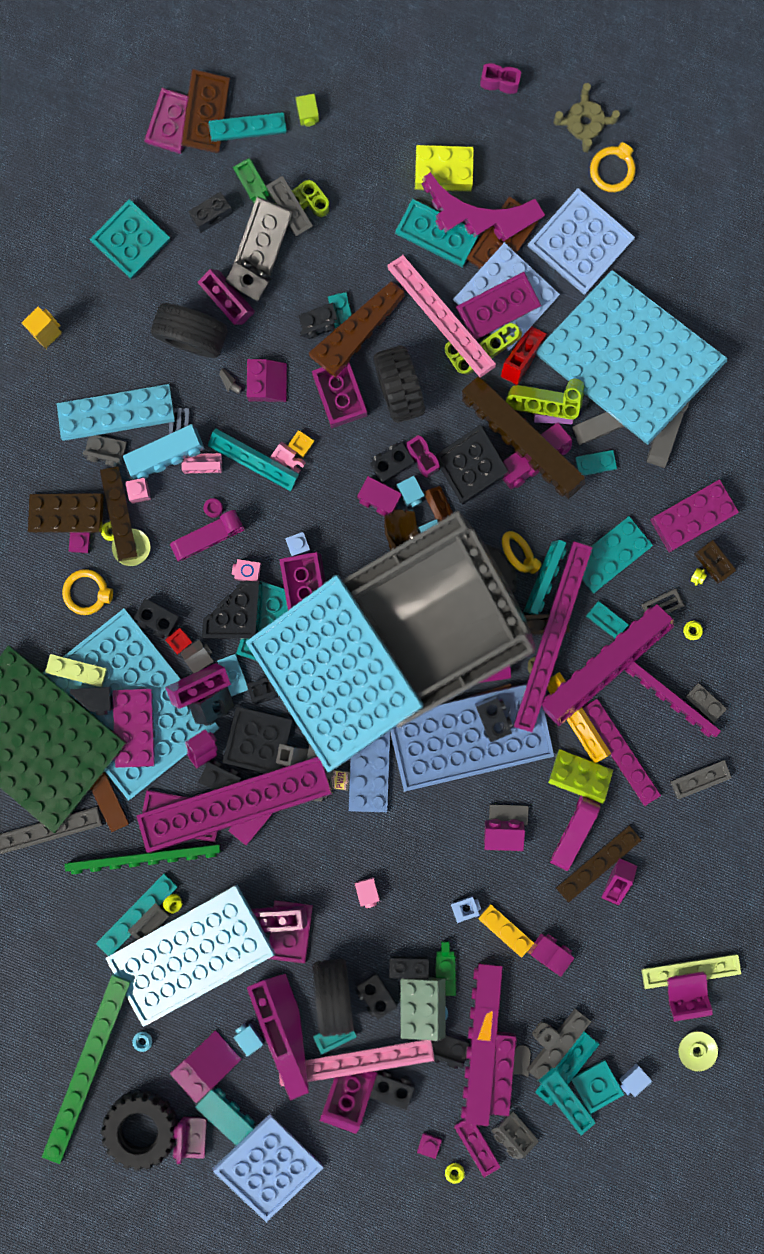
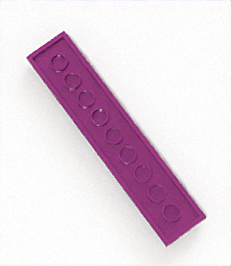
[136,757,332,853]

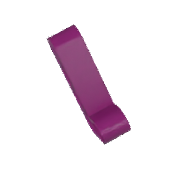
[169,510,245,562]
[550,796,601,871]

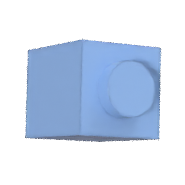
[285,532,311,557]
[619,1064,652,1097]

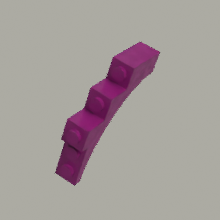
[422,172,545,242]

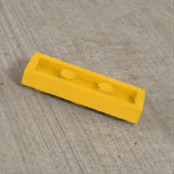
[478,904,534,958]

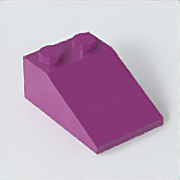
[170,1030,241,1103]
[319,1071,377,1134]

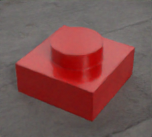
[165,628,193,655]

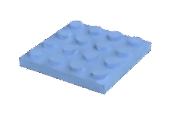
[528,188,635,295]
[453,243,560,351]
[213,1114,323,1222]

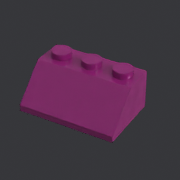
[280,552,326,610]

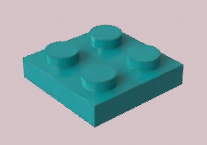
[572,1059,624,1114]

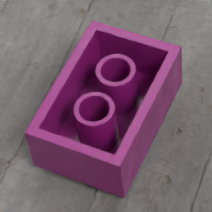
[312,363,367,429]

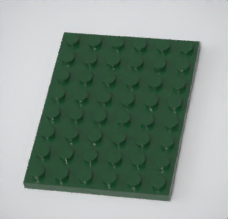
[0,645,127,833]

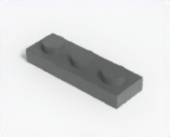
[266,176,313,236]
[670,760,732,800]

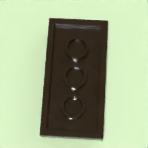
[28,494,104,533]

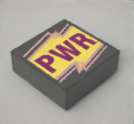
[330,770,350,791]

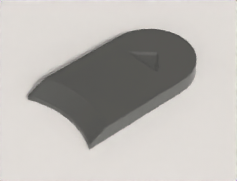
[513,1045,531,1077]

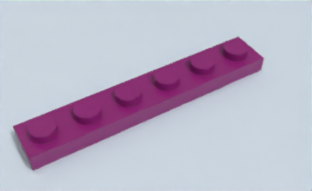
[624,662,721,737]
[583,699,661,806]

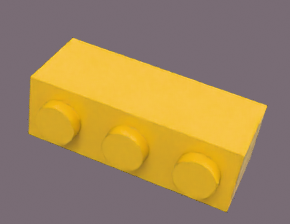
[22,307,62,349]

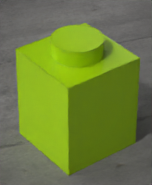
[296,94,319,126]

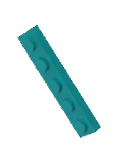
[208,429,299,491]
[96,873,178,956]

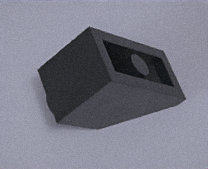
[70,687,113,715]

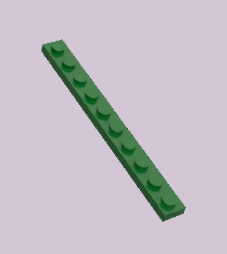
[42,974,131,1164]

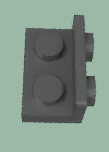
[83,435,127,467]
[491,1112,539,1159]

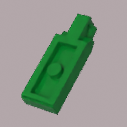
[233,158,269,203]
[436,941,456,996]

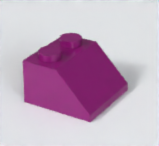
[247,359,287,402]

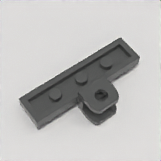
[527,1009,591,1080]

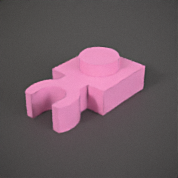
[270,442,306,473]

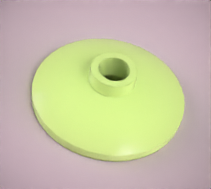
[112,529,150,566]
[679,1032,718,1071]

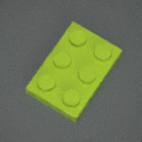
[548,749,613,804]

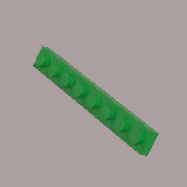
[65,844,221,874]

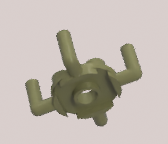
[554,83,620,152]

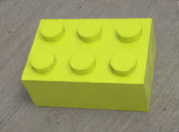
[415,145,473,191]

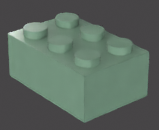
[401,977,445,1041]

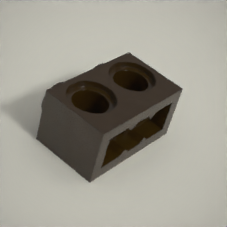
[694,540,736,584]

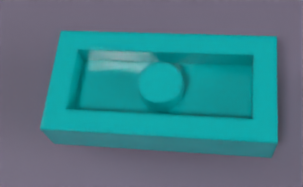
[328,292,351,328]
[575,450,617,476]
[586,601,628,639]
[313,1029,357,1054]

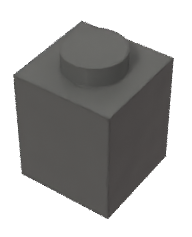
[180,640,213,673]
[276,744,309,766]

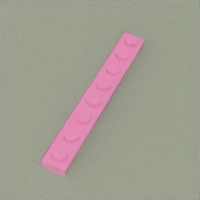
[388,255,496,377]
[279,1040,434,1086]

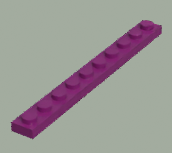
[513,542,592,733]

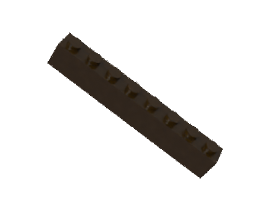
[462,376,585,499]

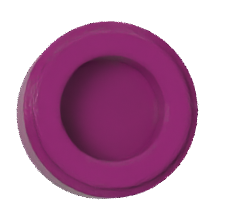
[203,498,223,518]

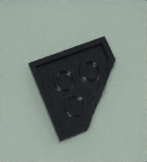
[202,581,262,640]

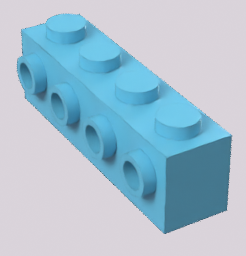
[123,424,205,480]

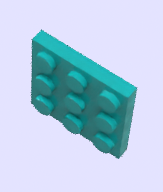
[90,199,171,280]

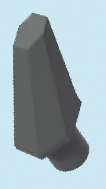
[219,367,242,394]

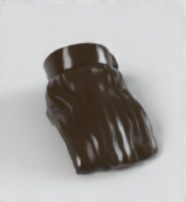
[384,509,419,551]

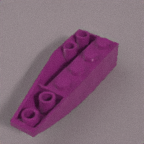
[247,974,309,1100]

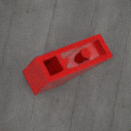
[501,326,547,385]

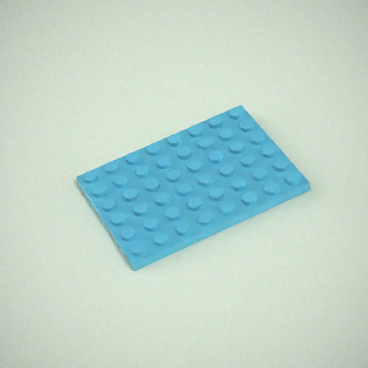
[536,270,727,445]
[246,575,424,772]
[43,608,220,801]

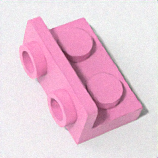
[182,453,222,474]

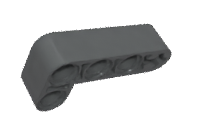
[646,401,690,468]
[572,412,625,445]

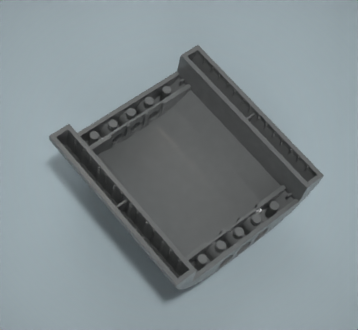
[342,511,535,728]

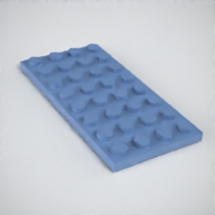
[390,684,554,792]

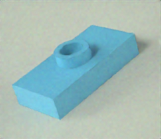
[217,654,248,697]

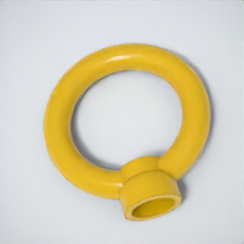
[590,142,635,192]
[502,531,541,574]
[63,569,113,615]

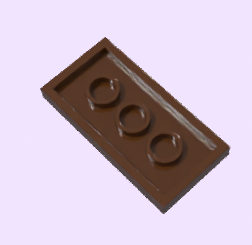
[181,69,229,153]
[467,196,540,269]

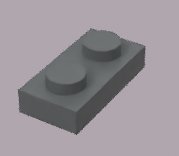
[685,683,726,723]

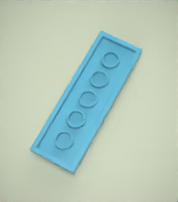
[57,384,175,441]

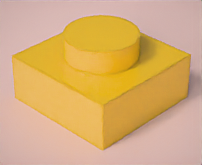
[288,430,314,458]

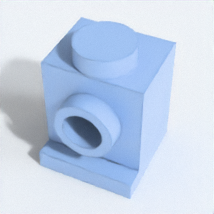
[451,896,481,923]

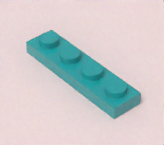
[209,112,286,142]
[535,1032,600,1106]
[538,1068,596,1135]

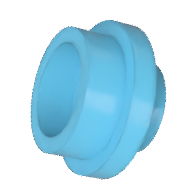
[133,1032,152,1052]

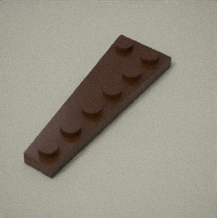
[309,282,405,378]

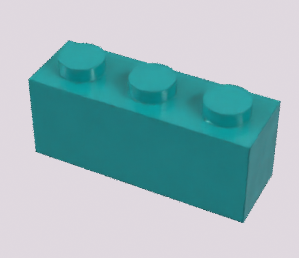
[195,1087,256,1146]

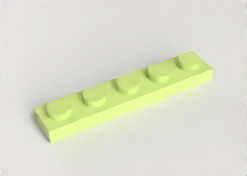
[641,954,741,989]

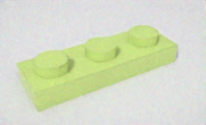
[45,654,107,687]

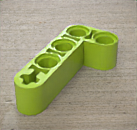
[275,180,329,217]
[445,323,522,374]
[506,378,584,419]

